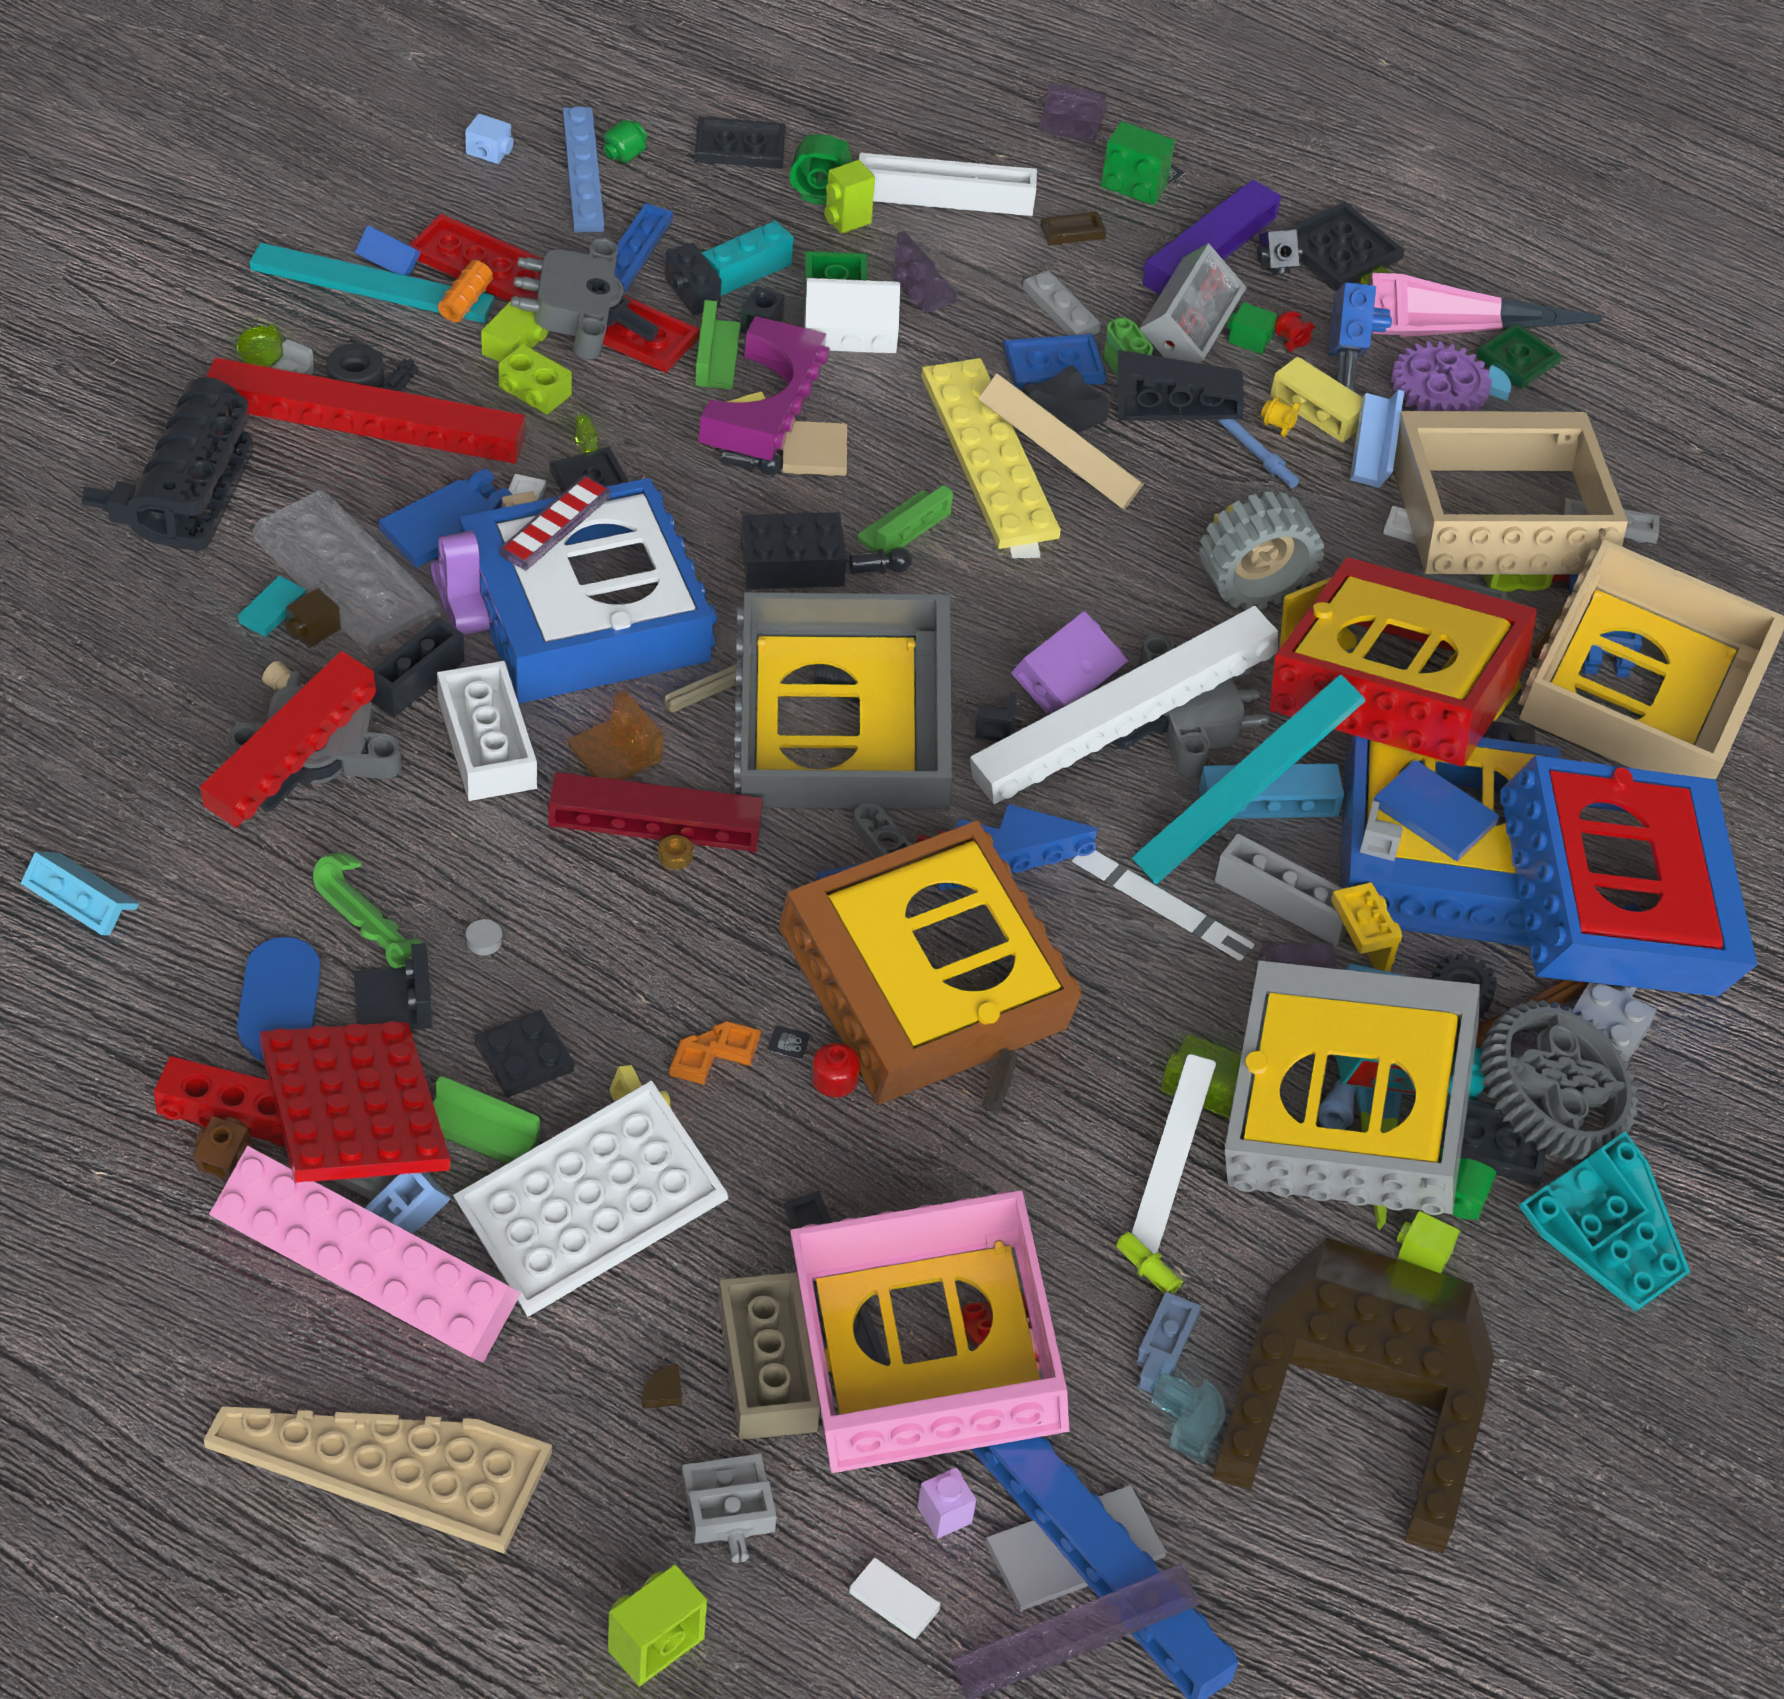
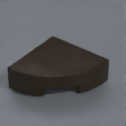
[642,1364,682,1408]

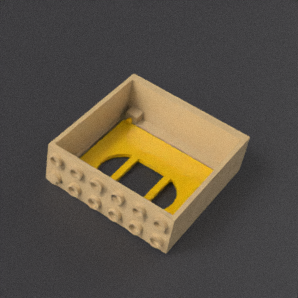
[1518,539,1784,779]

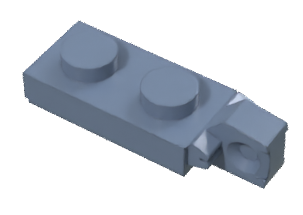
[1136,1291,1202,1393]

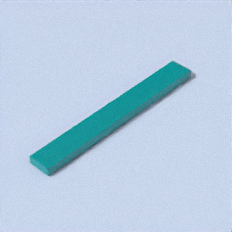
[250,242,495,323]
[1132,674,1365,885]

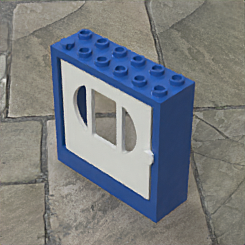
[459,478,717,704]

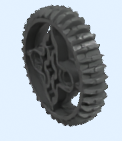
[1479,1000,1639,1162]

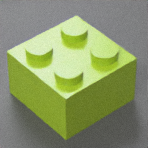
[608,1564,707,1687]

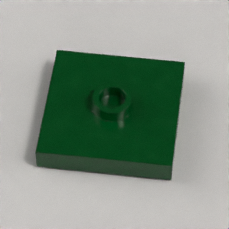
[1476,323,1562,389]

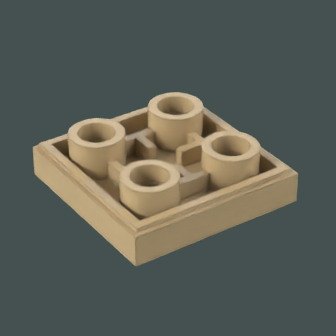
[783,421,847,476]

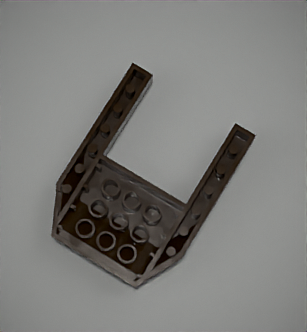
[1213,1238,1494,1554]

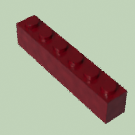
[549,772,763,852]

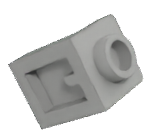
[272,339,314,375]

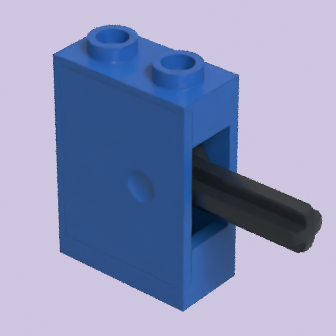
[1327,283,1392,392]

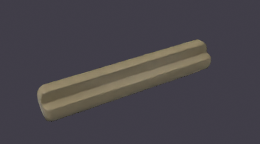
[663,663,737,713]

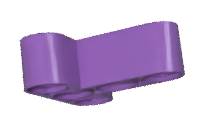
[431,530,490,635]

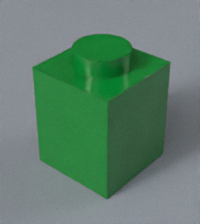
[1227,302,1277,355]

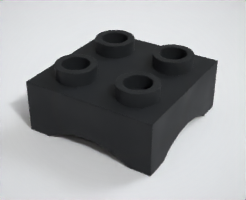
[1022,365,1110,433]

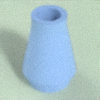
[1318,1079,1356,1130]

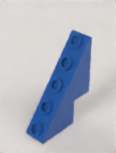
[939,804,1098,890]

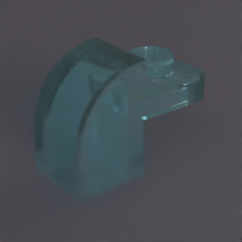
[1151,1372,1226,1465]

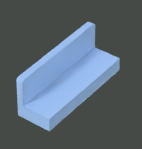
[1350,390,1404,488]

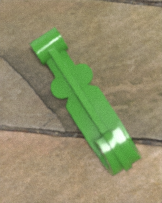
[313,852,421,968]

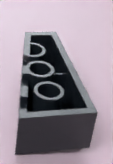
[1118,350,1244,421]

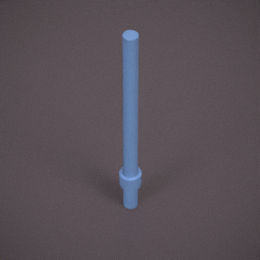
[1217,419,1299,488]

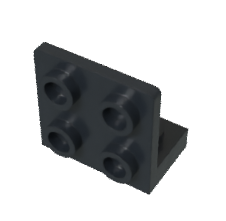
[354,943,432,1030]

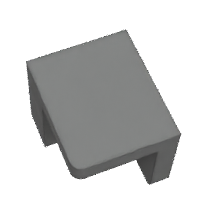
[1360,801,1403,861]

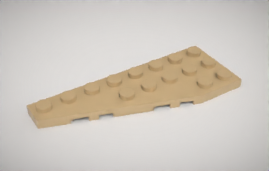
[204,1406,552,1554]

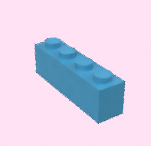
[1199,763,1344,819]

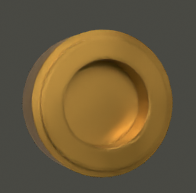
[658,835,693,870]

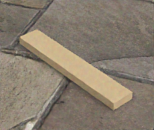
[979,373,1144,510]

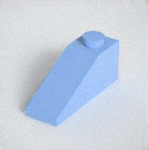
[365,1172,451,1233]

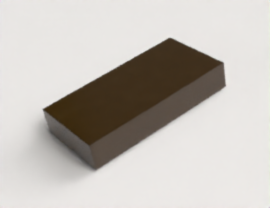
[1040,212,1106,245]

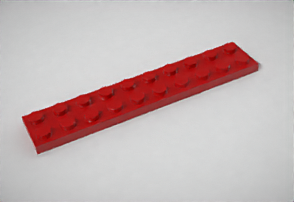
[409,214,700,373]

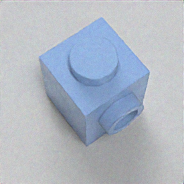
[465,114,514,164]

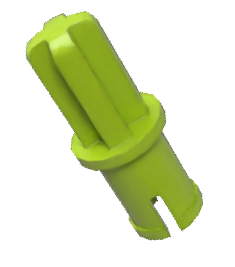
[1116,1232,1184,1295]

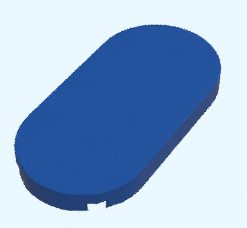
[237,937,321,1061]

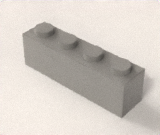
[1215,834,1348,947]

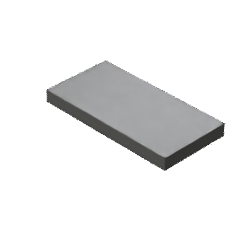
[985,1485,1166,1612]

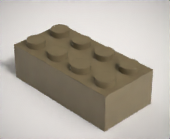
[718,1272,820,1440]

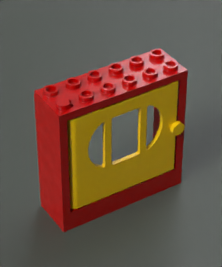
[1269,557,1537,767]

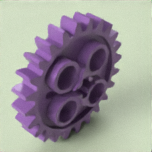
[1391,341,1492,411]

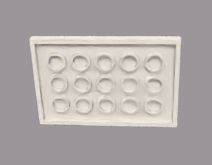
[453,1081,729,1317]

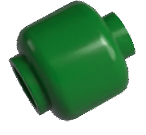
[603,119,648,164]

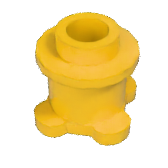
[1261,397,1301,438]

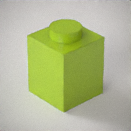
[1397,1211,1461,1274]

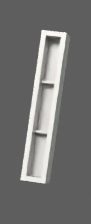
[859,153,1037,216]

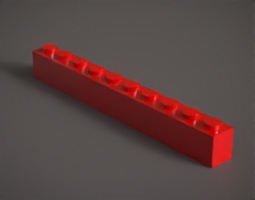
[206,357,525,464]

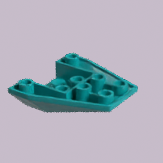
[1518,1131,1690,1312]

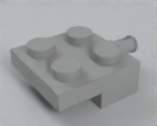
[1572,982,1657,1062]
[681,1454,776,1563]

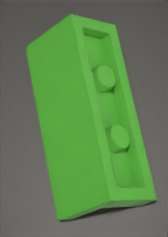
[695,300,740,389]
[857,485,953,555]
[433,1076,540,1164]

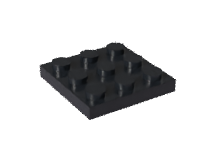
[1285,201,1405,291]

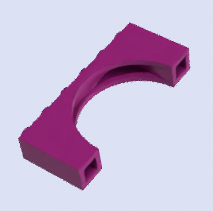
[698,316,830,461]

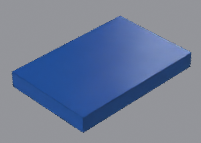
[1003,334,1106,390]
[1373,760,1500,861]

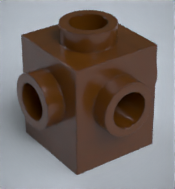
[193,1116,254,1181]

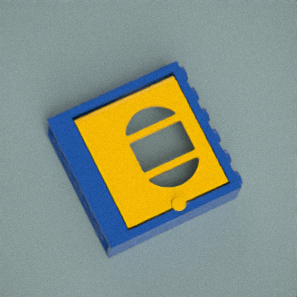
[1339,735,1560,947]

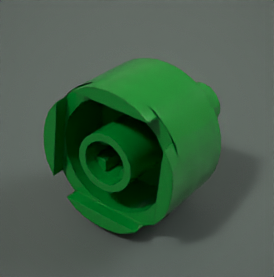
[790,134,853,205]

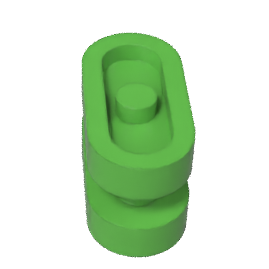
[1103,318,1153,377]

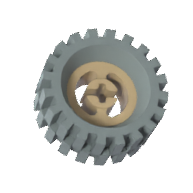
[1199,492,1324,610]

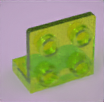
[1161,1035,1241,1118]

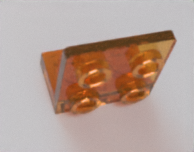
[568,690,663,780]

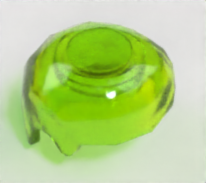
[235,324,284,367]

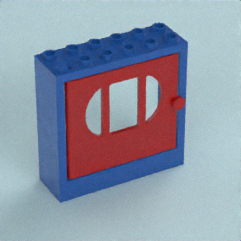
[1500,755,1758,996]

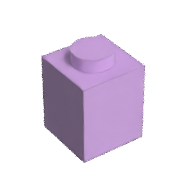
[917,1467,976,1539]

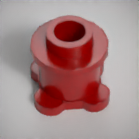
[1275,311,1315,352]

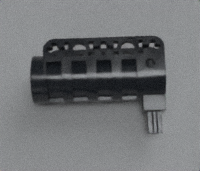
[81,377,253,551]

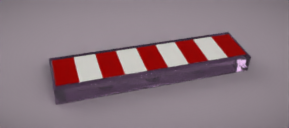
[500,475,610,571]

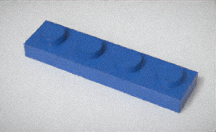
[614,203,673,293]

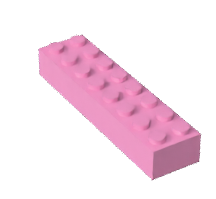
[209,1146,521,1363]

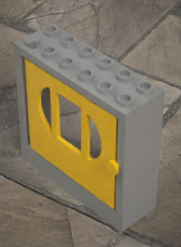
[1225,961,1480,1215]

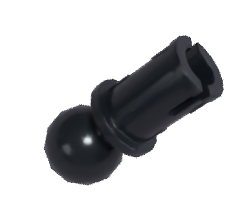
[721,449,783,476]
[849,547,912,574]

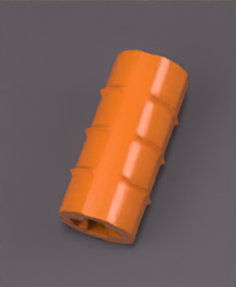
[438,260,493,323]

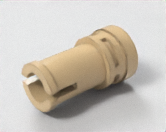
[262,661,305,692]

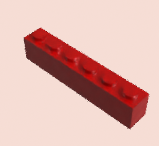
[200,650,376,828]

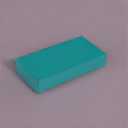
[238,575,307,637]

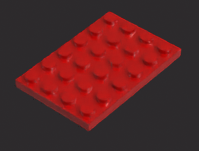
[259,1021,451,1183]

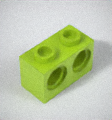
[498,344,572,415]

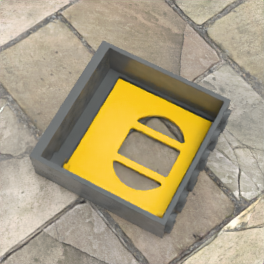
[734,592,952,809]

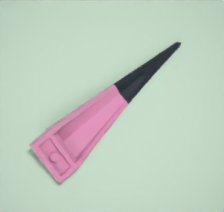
[1370,273,1603,337]

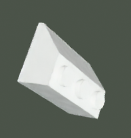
[804,278,900,353]

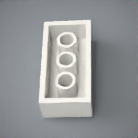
[437,661,537,801]

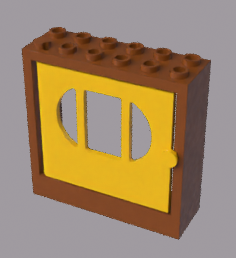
[778,820,1081,1106]

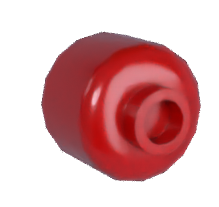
[811,1043,860,1098]

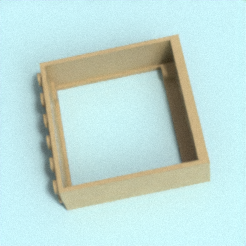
[1393,411,1628,574]

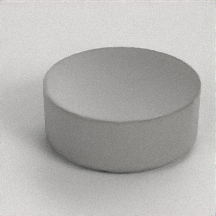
[466,919,502,955]

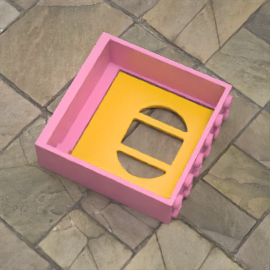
[790,1190,1069,1473]

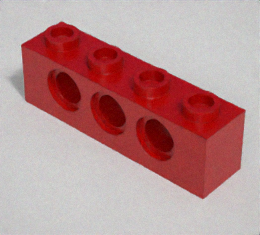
[154,1056,285,1146]

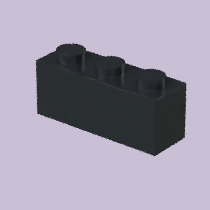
[370,617,464,718]

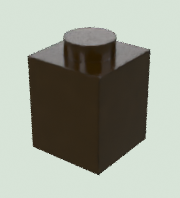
[286,588,341,648]

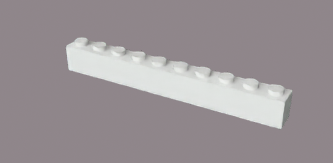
[970,606,1278,804]

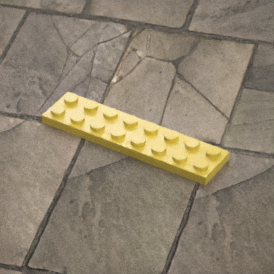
[921,358,1061,549]

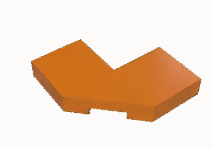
[669,1021,761,1085]

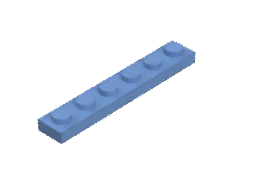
[563,107,604,232]

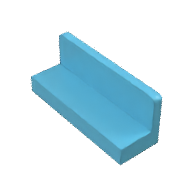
[20,852,140,935]

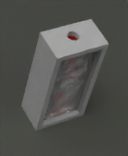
[1139,243,1247,363]

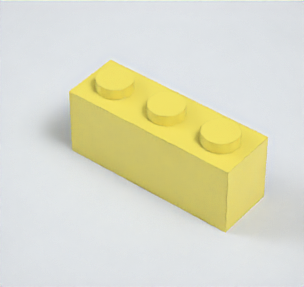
[1270,356,1362,443]

